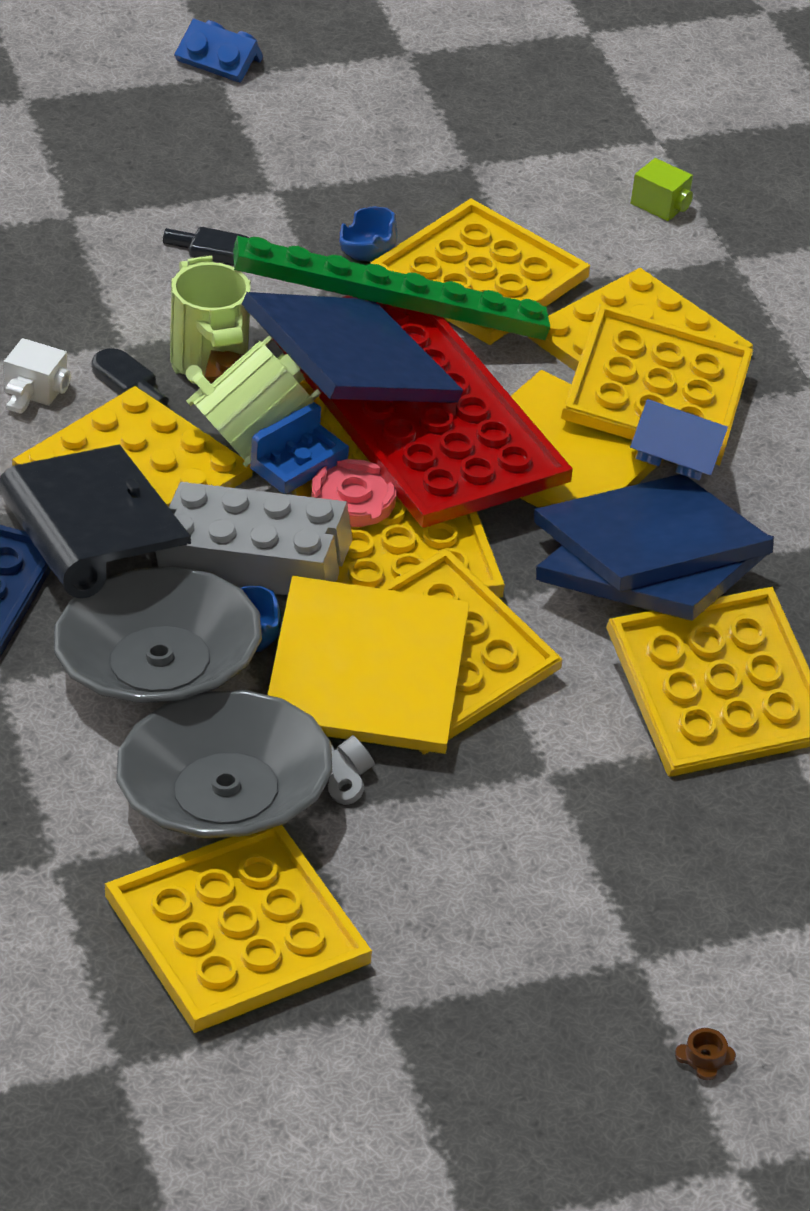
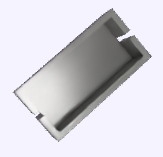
[155,482,352,595]

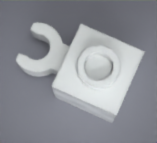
[4,338,71,414]

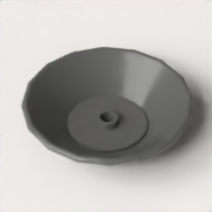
[54,566,262,703]
[116,690,333,838]

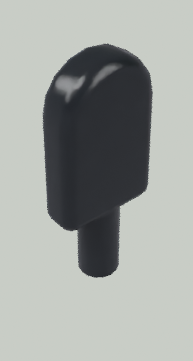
[163,227,249,265]
[91,348,169,406]

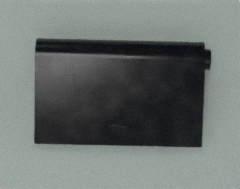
[0,444,191,598]

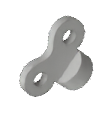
[328,735,375,805]

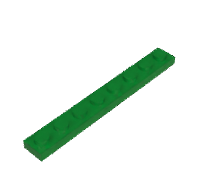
[233,236,550,340]

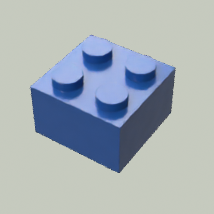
[630,399,728,481]

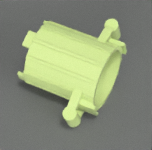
[170,256,251,375]
[186,335,321,468]

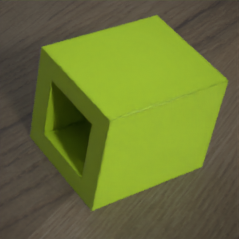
[630,158,693,221]

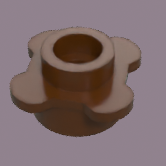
[675,1028,736,1080]

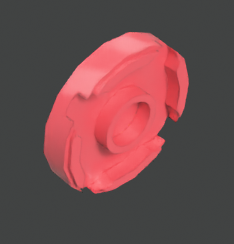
[311,459,396,527]

